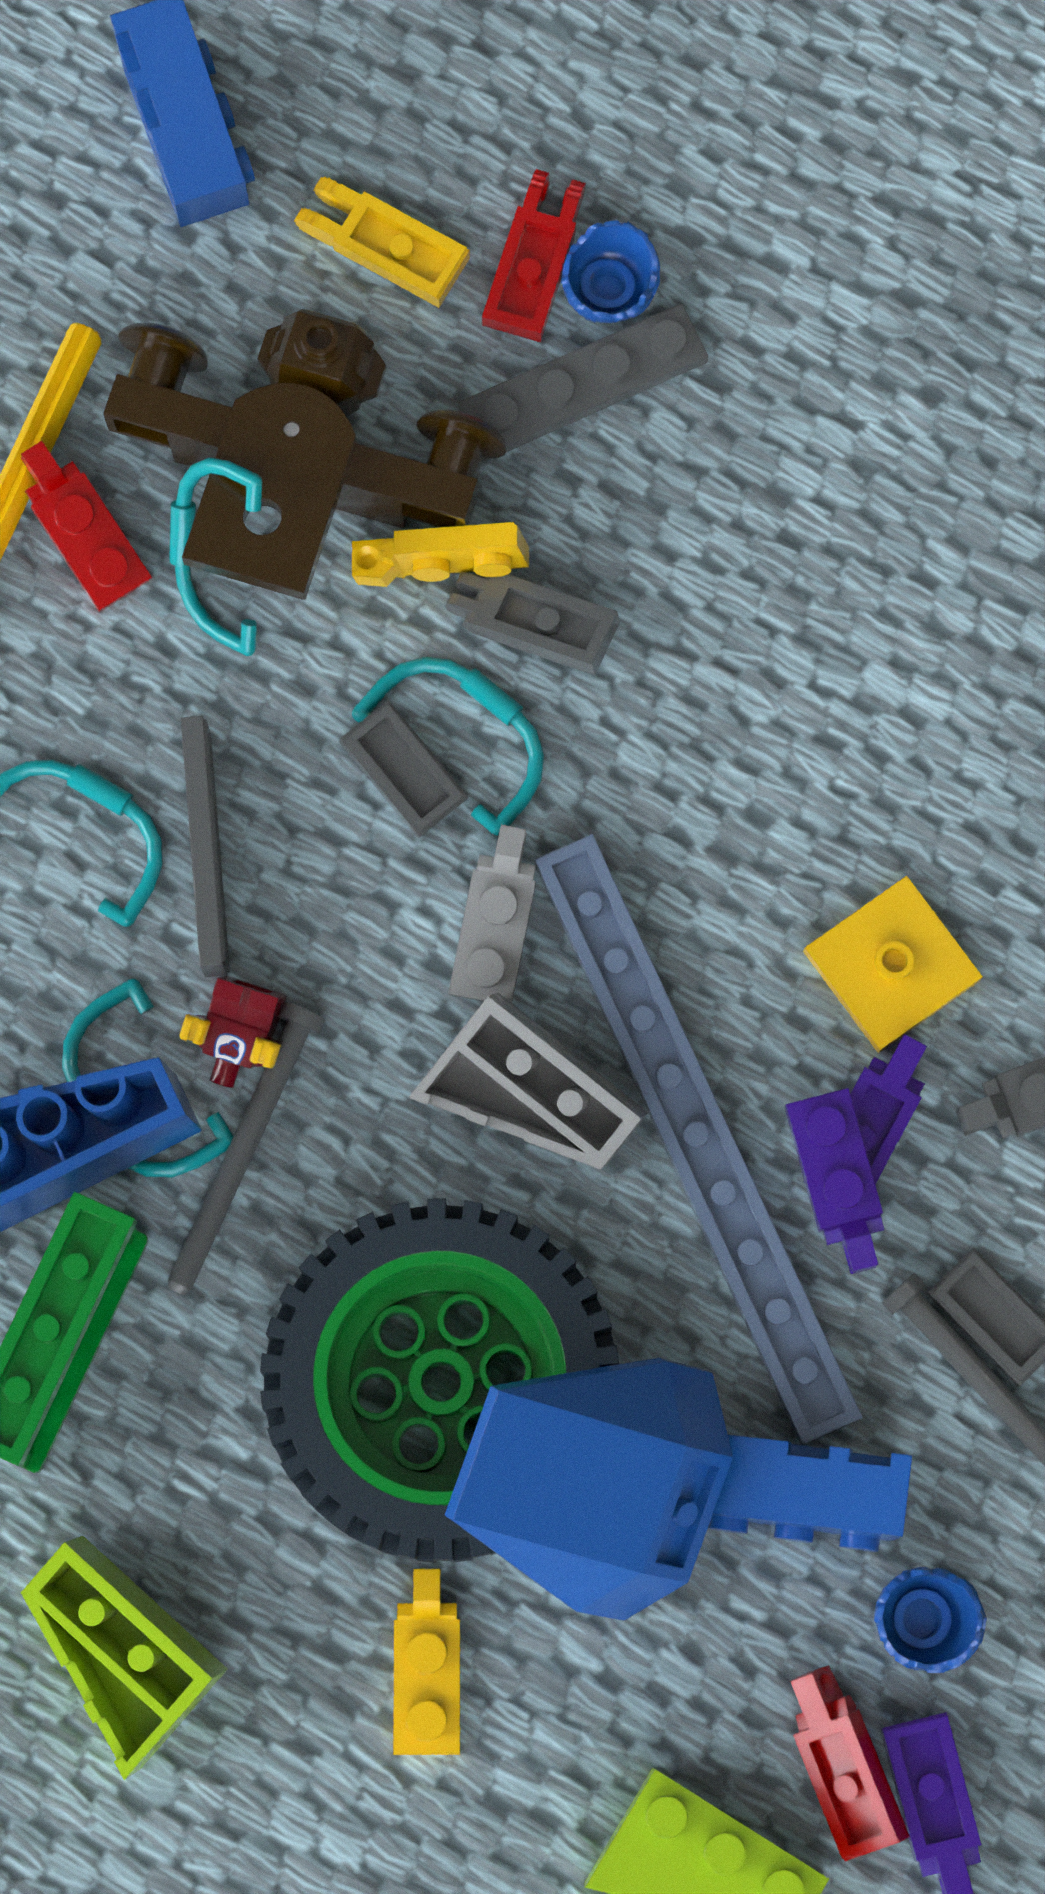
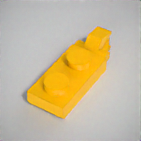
[351,522,529,587]
[393,1568,460,1755]

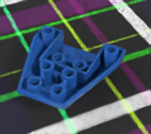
[445,1358,733,1621]

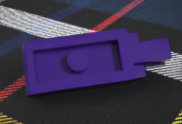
[803,1034,927,1185]
[785,1088,884,1274]
[880,1712,982,1894]

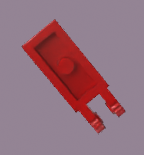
[482,169,586,343]

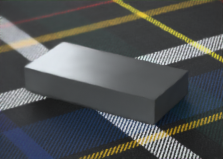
[339,700,468,839]
[926,1248,1045,1387]

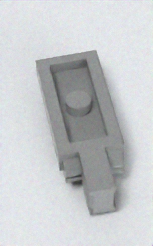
[448,825,536,1003]

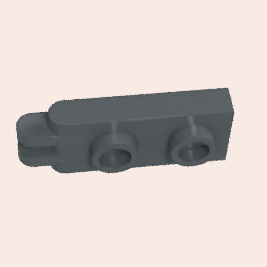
[445,572,620,675]

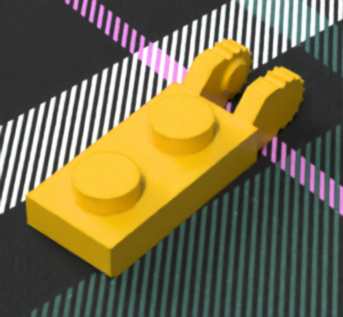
[294,176,470,308]

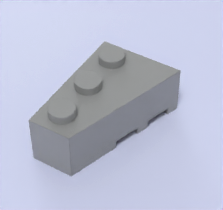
[408,992,648,1170]

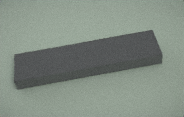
[180,715,230,977]

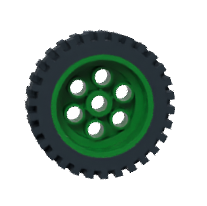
[260,1198,619,1563]

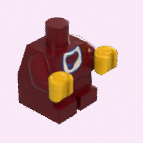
[179,975,287,1088]

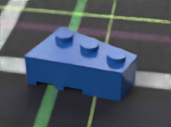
[110,0,255,228]
[708,1435,912,1552]

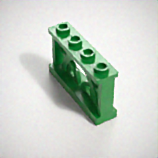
[0,1191,149,1473]

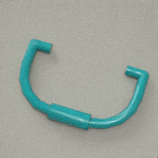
[169,457,263,656]
[352,657,544,836]
[0,759,163,927]
[62,979,233,1178]

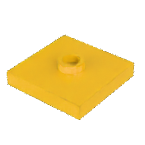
[803,876,983,1053]

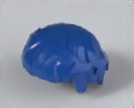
[560,220,660,324]
[874,1567,987,1673]

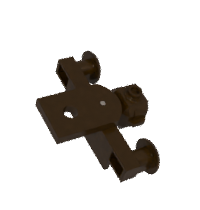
[103,309,507,600]

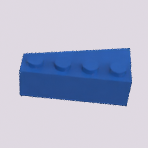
[0,1057,202,1232]

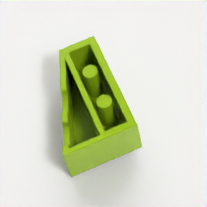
[21,1536,228,1780]
[583,1768,829,1894]

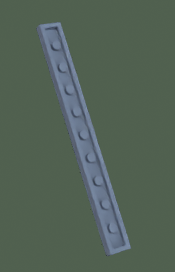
[535,834,863,1446]

